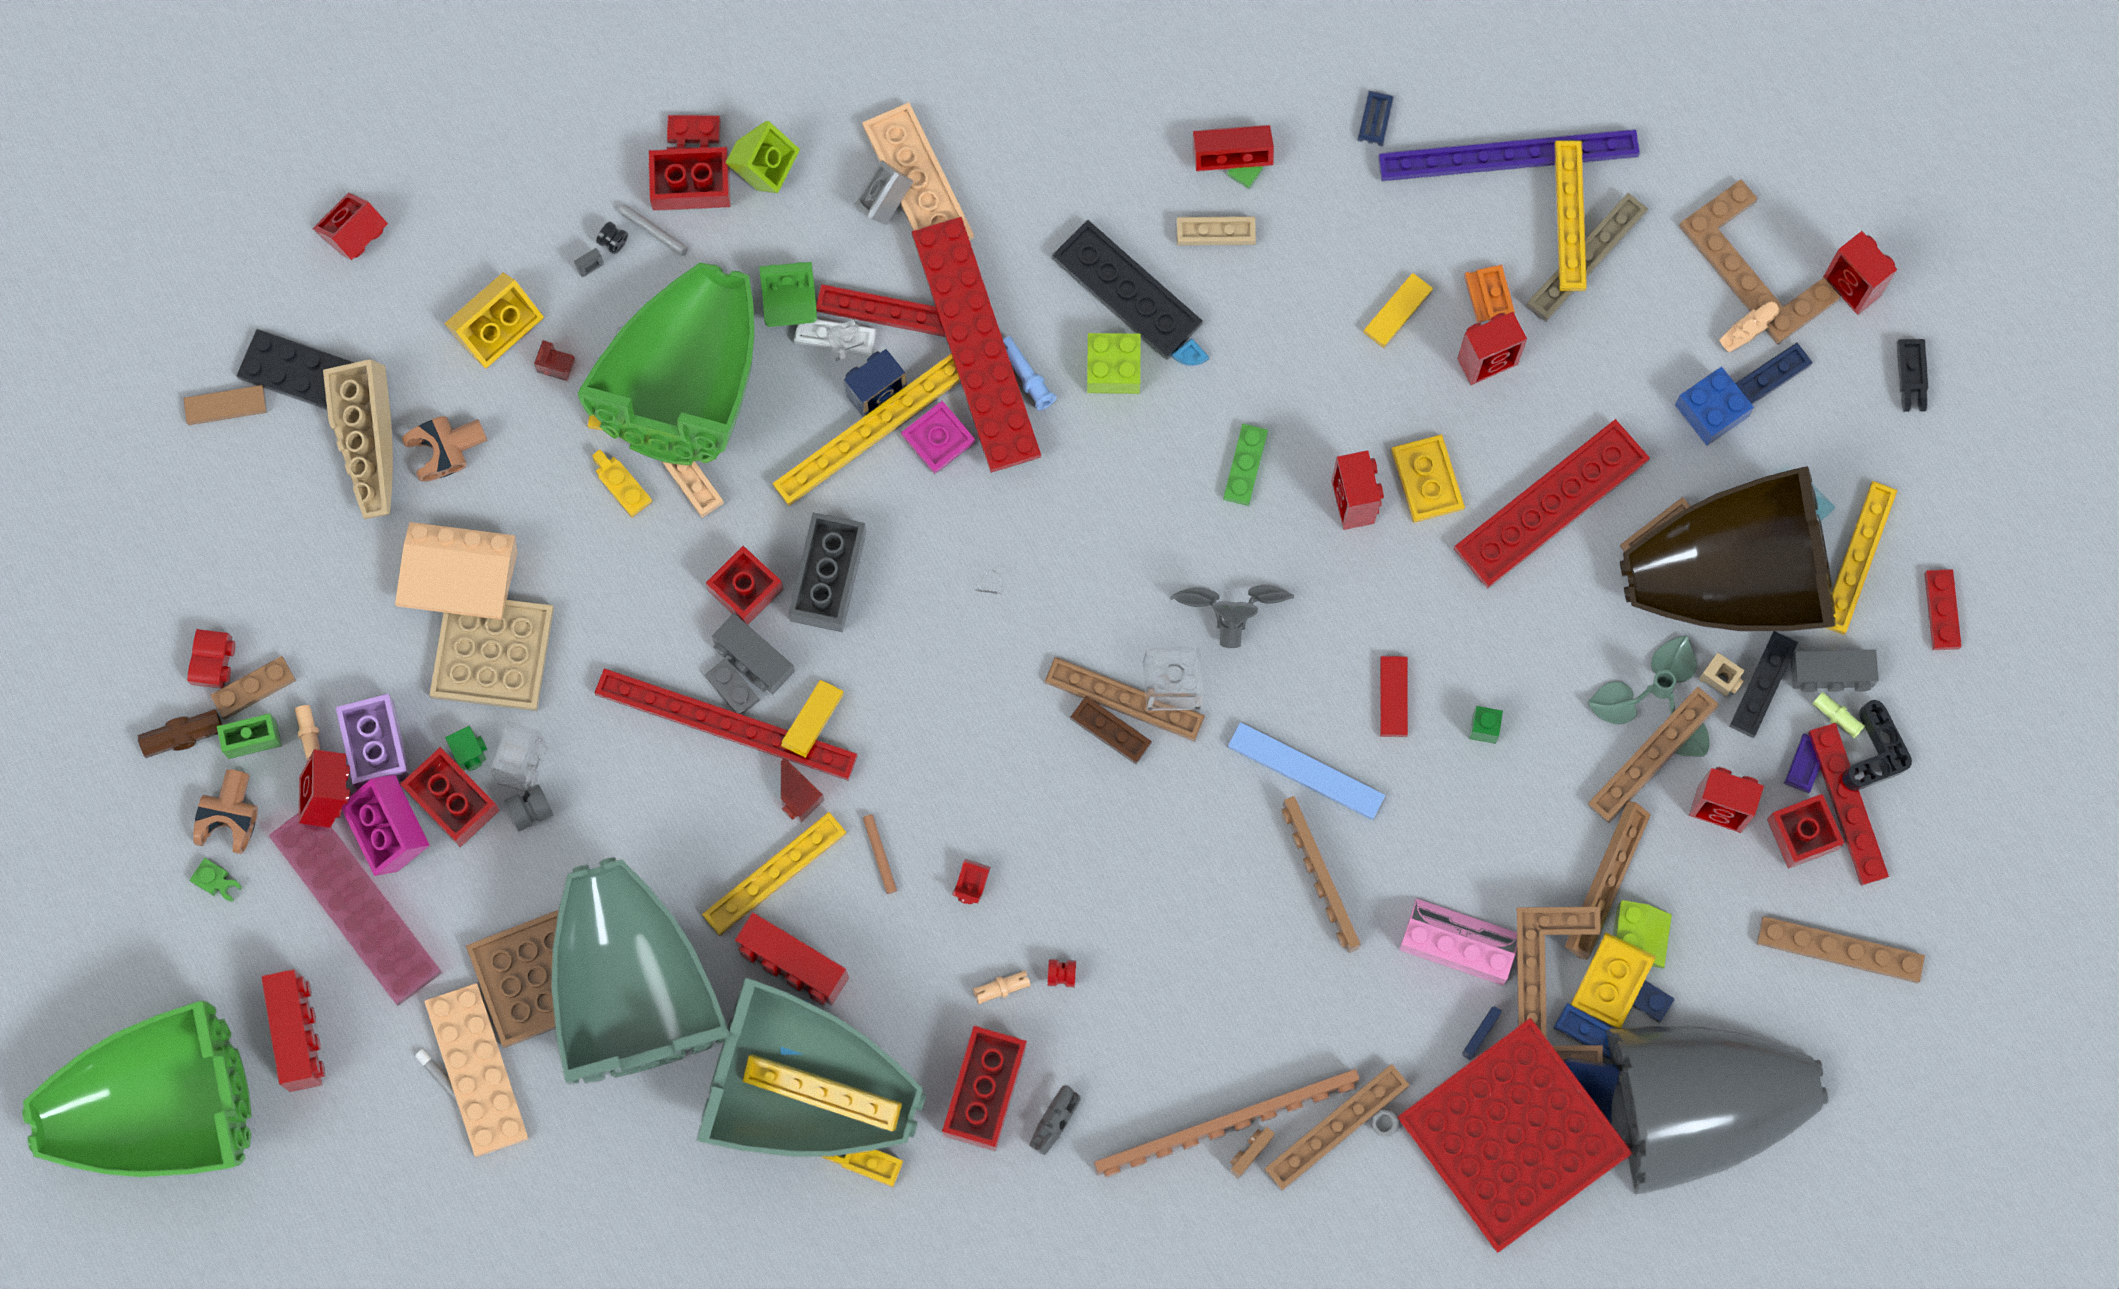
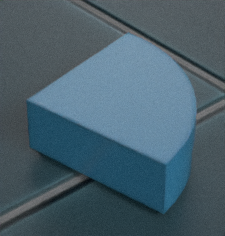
[1172,338,1209,366]

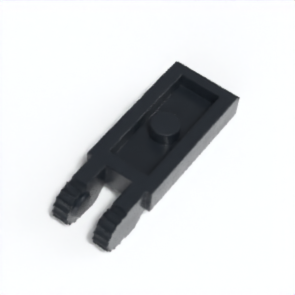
[1897,339,1929,412]

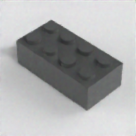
[788,512,866,633]

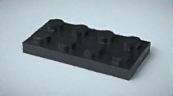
[236,329,354,410]

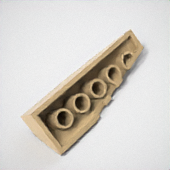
[323,359,393,519]

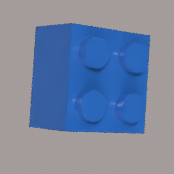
[1675,366,1754,446]

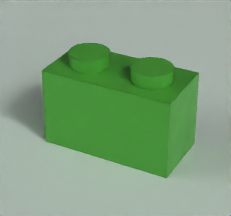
[217,713,282,759]

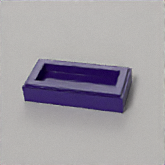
[1783,733,1820,794]

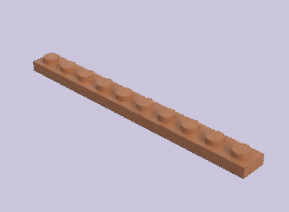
[1094,1069,1360,1178]

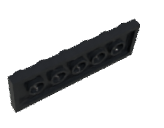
[1052,219,1203,360]

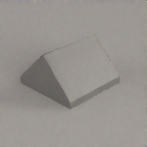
[855,160,913,225]

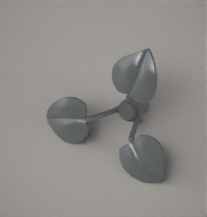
[1171,585,1294,648]

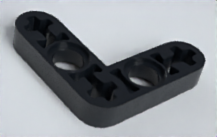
[1842,700,1912,791]

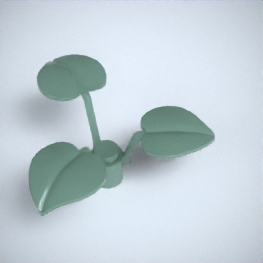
[1588,636,1710,757]

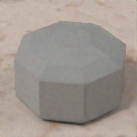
[1371,1109,1400,1137]

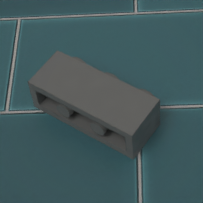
[712,613,795,694]
[1791,649,1879,693]

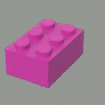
[342,775,430,876]

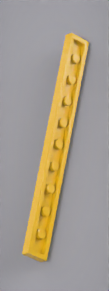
[772,354,960,506]

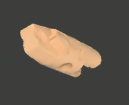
[1719,301,1780,353]

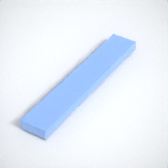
[1228,722,1385,820]

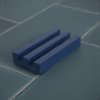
[1358,91,1394,146]
[1462,1006,1502,1060]

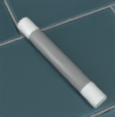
[415,1049,458,1105]

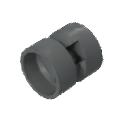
[504,784,554,832]

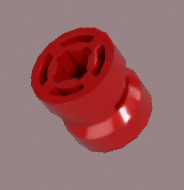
[1047,959,1076,988]

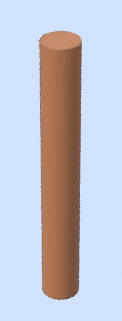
[863,814,897,894]

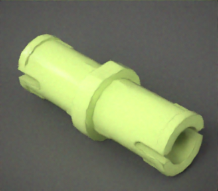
[1812,692,1865,739]

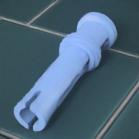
[1003,337,1057,411]

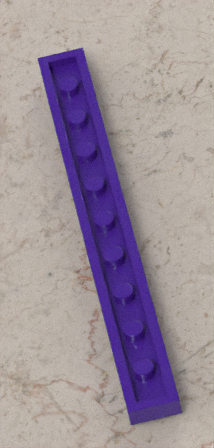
[1378,129,1640,182]

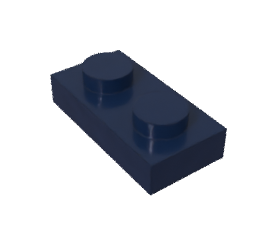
[1632,980,1675,1023]

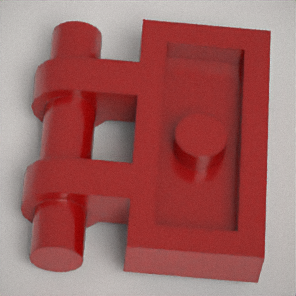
[666,115,721,150]

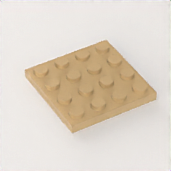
[429,600,554,711]

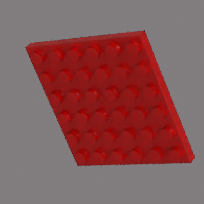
[1397,1017,1633,1253]

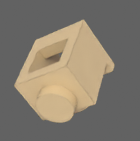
[1699,652,1745,697]

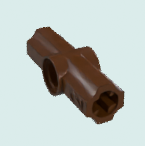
[137,709,222,758]

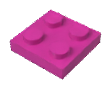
[901,401,976,474]

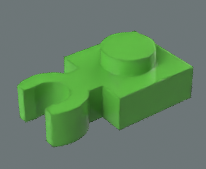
[189,858,242,902]

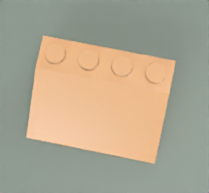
[395,522,518,620]

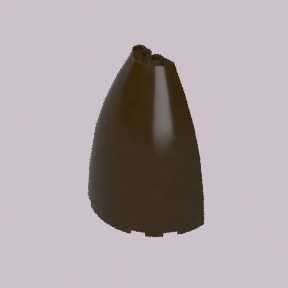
[1620,466,1836,631]

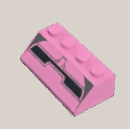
[1399,898,1517,985]

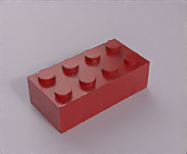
[735,912,849,1006]
[261,969,325,1092]
[942,1026,1027,1152]

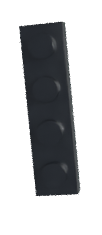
[1729,631,1798,738]

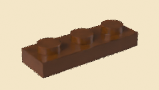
[1070,696,1152,765]

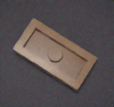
[1230,1127,1275,1179]

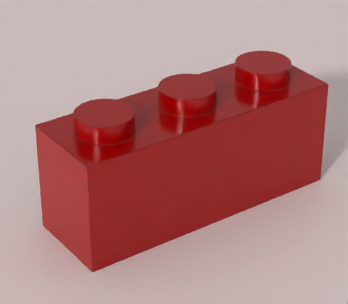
[1193,125,1274,171]

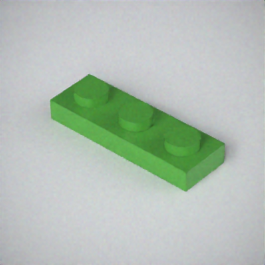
[1223,423,1268,506]

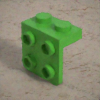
[759,262,817,327]

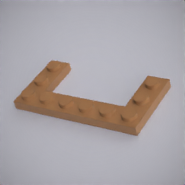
[1679,179,1840,345]
[1516,907,1603,1063]

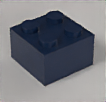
[844,349,907,417]

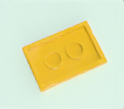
[1391,434,1465,523]
[1570,932,1656,1028]

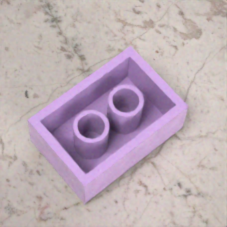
[336,694,410,790]

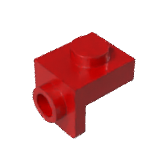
[952,859,991,905]

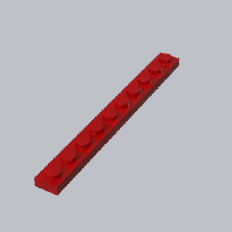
[594,668,858,781]

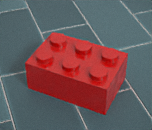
[649,147,731,211]
[1823,231,1897,315]
[1457,312,1527,385]
[1331,450,1384,530]
[400,747,500,847]
[1689,767,1764,833]

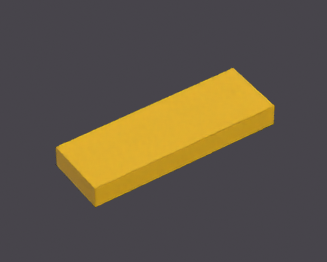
[1363,273,1433,348]
[782,680,844,757]

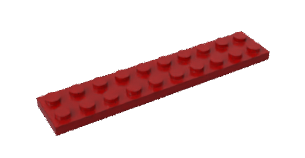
[912,216,1041,473]

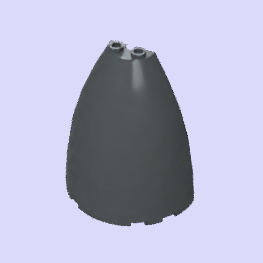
[1606,1026,1828,1195]

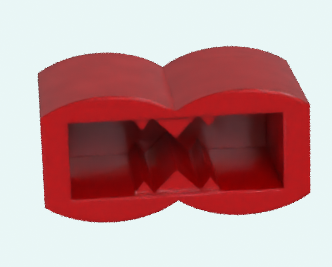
[187,629,236,689]

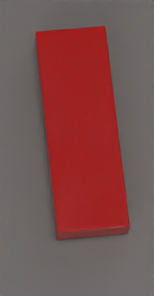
[1380,656,1408,737]

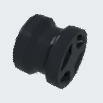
[596,221,628,254]

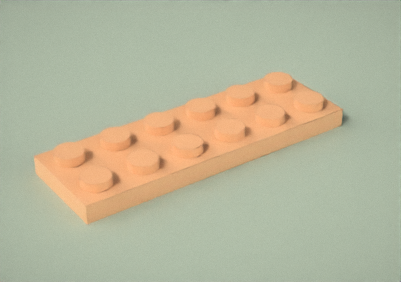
[862,103,974,240]
[424,983,529,1158]

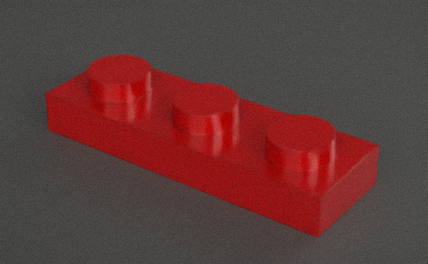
[1924,569,1962,650]

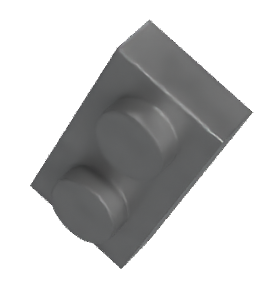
[705,658,760,715]

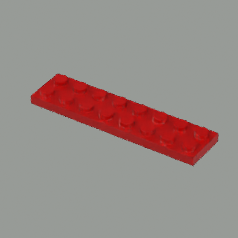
[1453,419,1650,589]

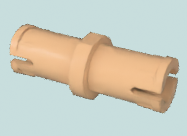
[294,705,321,761]
[973,970,1031,1005]

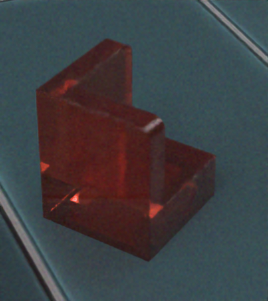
[534,340,575,381]

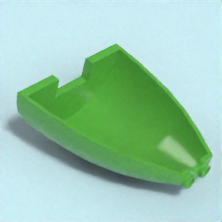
[578,262,755,465]
[22,1001,252,1177]

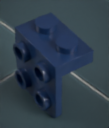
[1564,1058,1619,1123]

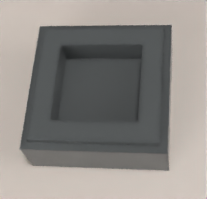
[574,248,604,277]

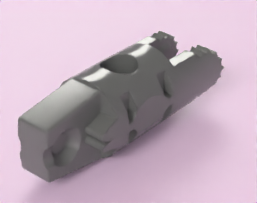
[1029,1085,1081,1155]

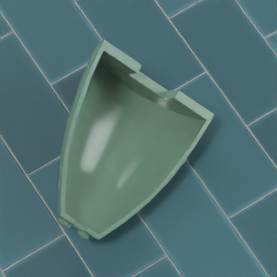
[551,857,730,1084]
[697,978,926,1157]

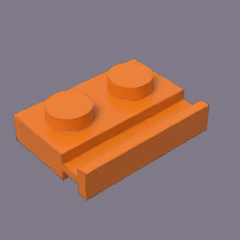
[1464,265,1515,323]

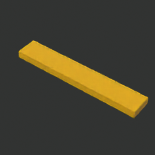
[1554,141,1587,291]
[1826,481,1898,635]
[702,812,847,937]
[742,1054,902,1131]

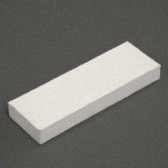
[794,319,876,356]

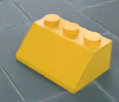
[444,272,544,369]

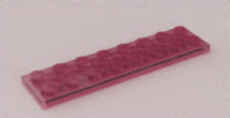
[268,813,443,1006]

